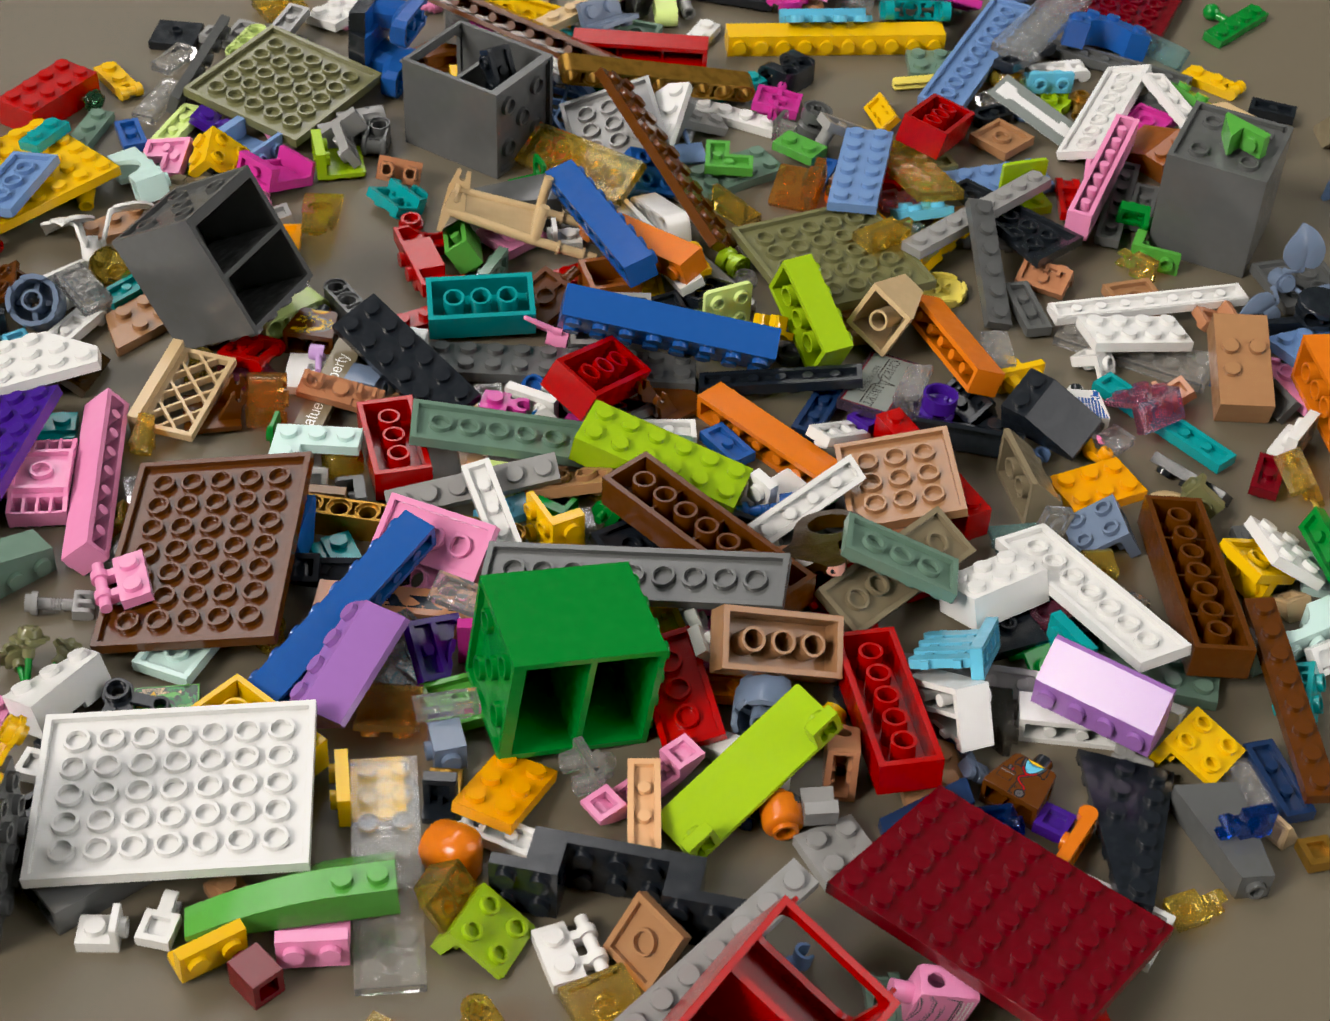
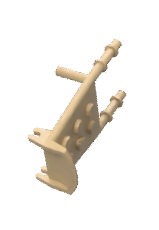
[436,168,597,260]

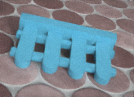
[779,8,872,23]
[908,617,1001,680]

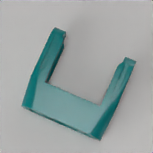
[878,0,952,22]

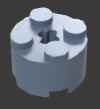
[4,273,67,332]
[730,674,792,735]

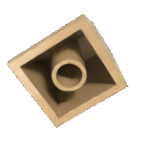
[846,274,923,357]

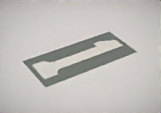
[987,74,1074,146]

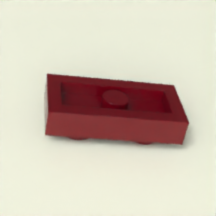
[1247,452,1288,501]

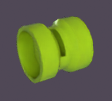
[715,246,750,280]

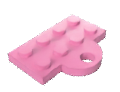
[371,492,500,590]

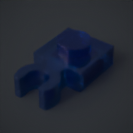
[1214,803,1278,841]

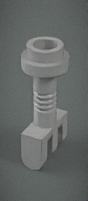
[24,590,96,621]

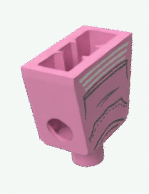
[887,964,980,1021]

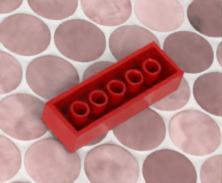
[838,626,945,795]

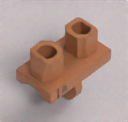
[375,154,423,186]

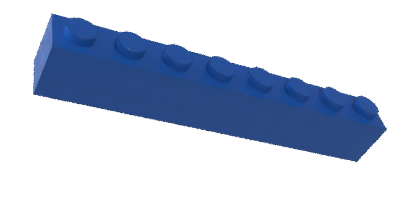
[545,159,659,288]
[247,510,436,702]

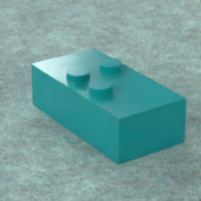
[426,272,536,339]

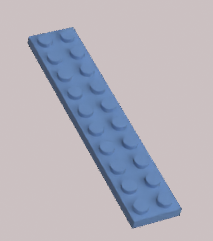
[917,0,1034,108]

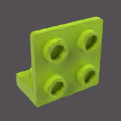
[310,129,366,181]
[998,157,1053,215]
[430,882,535,980]

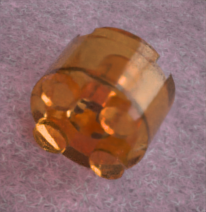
[245,372,289,428]

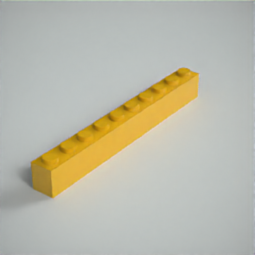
[724,22,946,57]

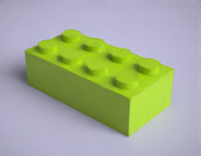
[769,253,854,367]

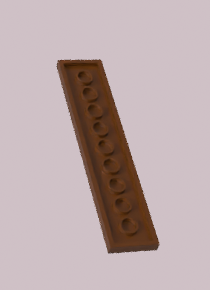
[595,67,742,254]

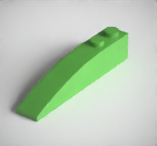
[184,852,401,942]

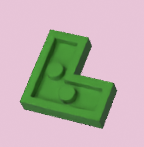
[704,139,753,178]

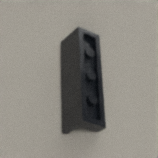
[913,415,1025,458]

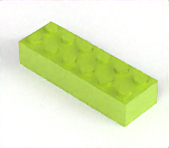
[568,399,753,514]

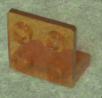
[768,157,827,212]

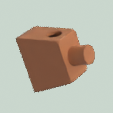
[822,724,861,802]

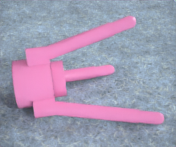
[524,315,570,348]

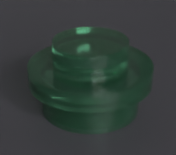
[84,89,105,111]

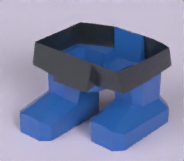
[348,0,428,99]

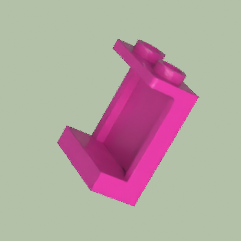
[237,145,316,193]

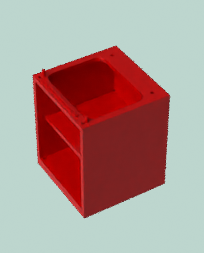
[662,895,901,1021]

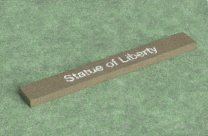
[293,337,361,426]

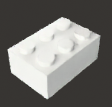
[939,550,1050,629]

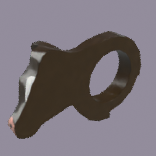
[782,509,863,577]

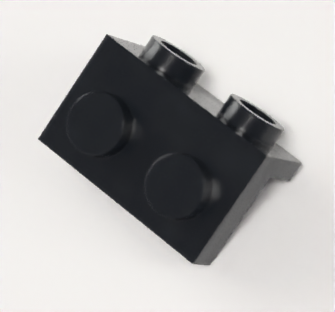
[479,43,516,90]

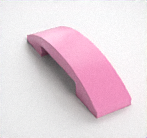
[580,733,706,826]

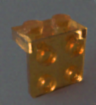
[353,683,424,738]

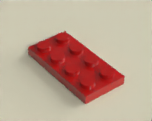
[653,625,727,747]

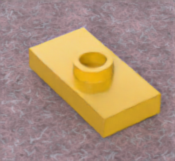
[863,92,901,131]

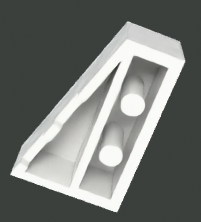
[2,648,111,739]
[912,669,994,753]

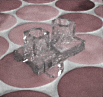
[558,736,617,798]

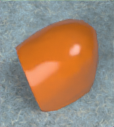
[418,819,483,885]

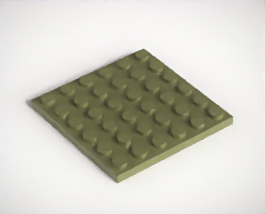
[183,24,382,148]
[731,206,937,311]

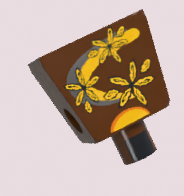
[282,304,339,355]

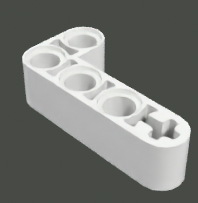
[630,192,692,242]

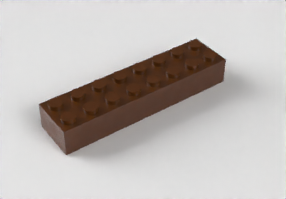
[602,451,816,611]
[1137,495,1257,679]

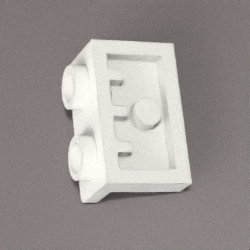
[1266,409,1321,466]

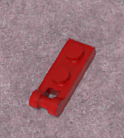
[1054,177,1081,220]

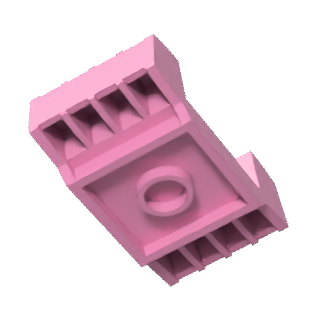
[5,438,78,528]

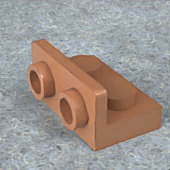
[1014,259,1074,300]

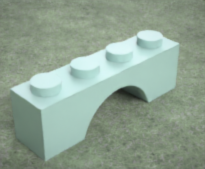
[107,146,172,202]
[1249,595,1330,677]

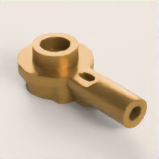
[1069,89,1090,120]

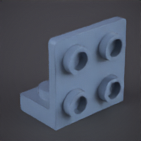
[575,0,640,30]
[1061,494,1142,558]

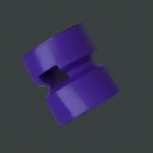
[918,383,959,421]

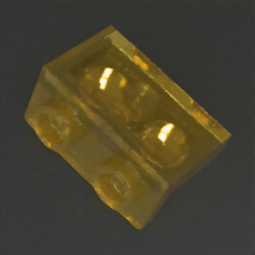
[852,216,913,255]
[1274,447,1325,507]

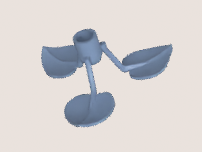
[1239,223,1330,319]

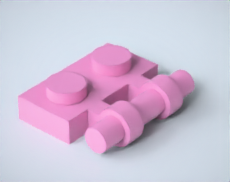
[90,549,155,614]

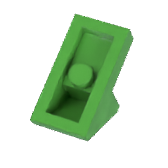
[1221,112,1271,159]

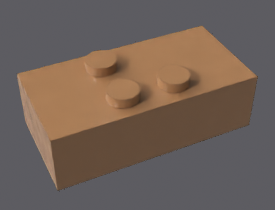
[1207,313,1276,423]
[709,604,844,684]

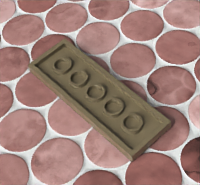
[814,506,977,632]

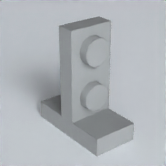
[675,96,728,144]
[320,107,368,169]

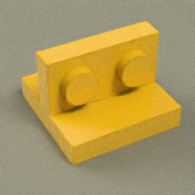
[1219,538,1296,598]

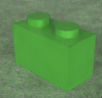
[443,220,483,275]

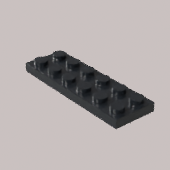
[332,293,481,406]

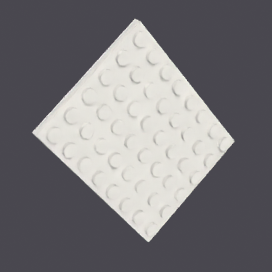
[20,699,317,889]

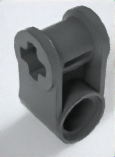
[361,116,391,156]

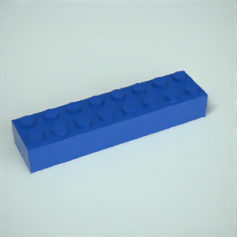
[557,283,781,370]

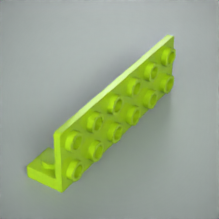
[661,684,844,857]

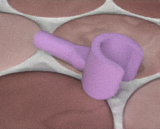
[308,343,326,373]

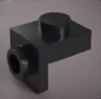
[421,771,458,824]

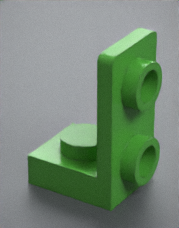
[1127,229,1182,276]

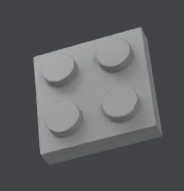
[792,814,872,893]

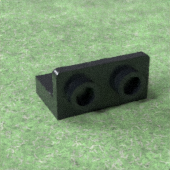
[947,377,998,425]

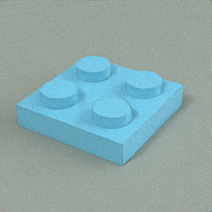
[890,199,954,222]

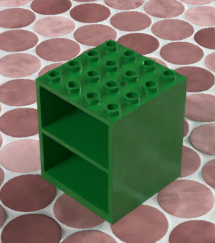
[465,561,670,759]

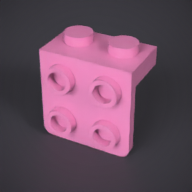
[274,920,351,969]

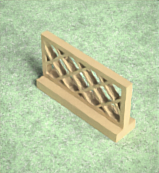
[127,338,237,442]

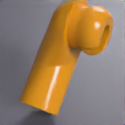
[1082,437,1113,463]

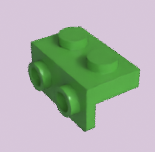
[772,130,828,166]

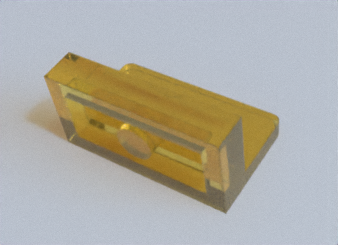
[712,183,762,226]

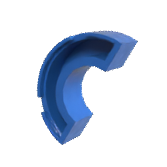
[1060,9,1152,62]

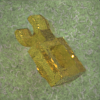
[1162,888,1228,933]

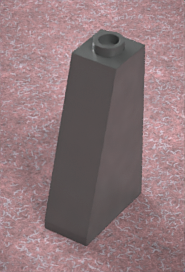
[472,173,562,220]
[1169,781,1275,899]
[19,869,154,936]

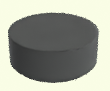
[776,343,802,367]

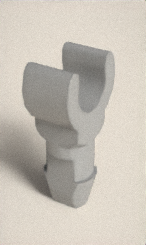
[1111,743,1155,767]

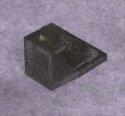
[989,686,1019,757]

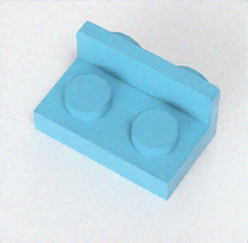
[1022,70,1075,94]

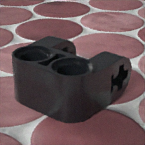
[758,49,815,93]

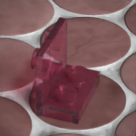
[1103,381,1186,435]

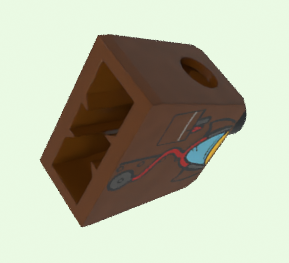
[979,753,1056,830]

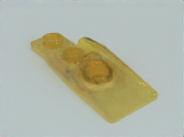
[301,193,344,236]

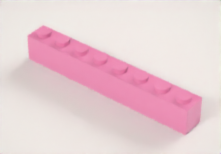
[1064,114,1140,241]
[61,388,129,576]

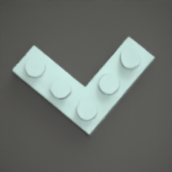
[268,423,364,456]

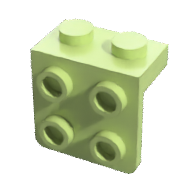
[694,280,753,322]

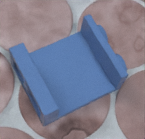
[218,115,283,160]

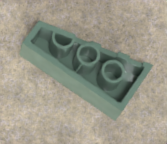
[0,529,57,599]

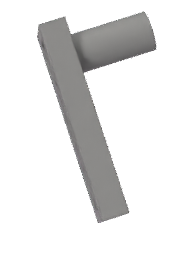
[815,112,872,147]

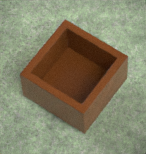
[578,256,642,293]

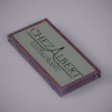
[836,350,922,419]

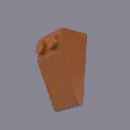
[1126,125,1180,184]

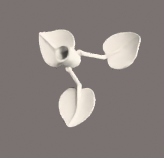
[40,200,154,263]

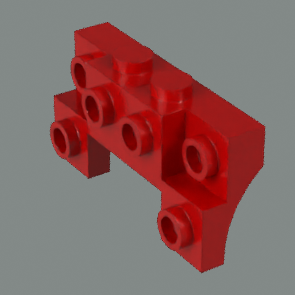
[393,225,465,298]

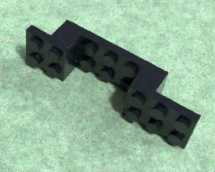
[488,826,766,946]

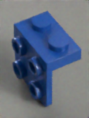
[616,146,675,201]

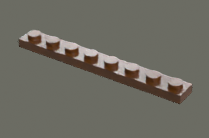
[1242,597,1330,804]

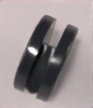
[1294,287,1330,332]

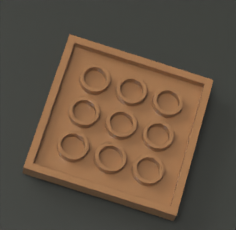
[834,425,968,529]

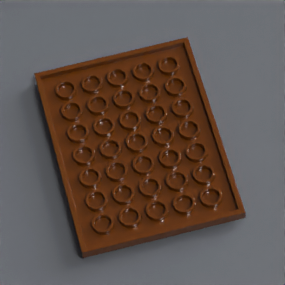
[89,451,315,654]

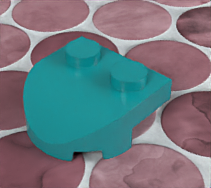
[366,178,428,220]

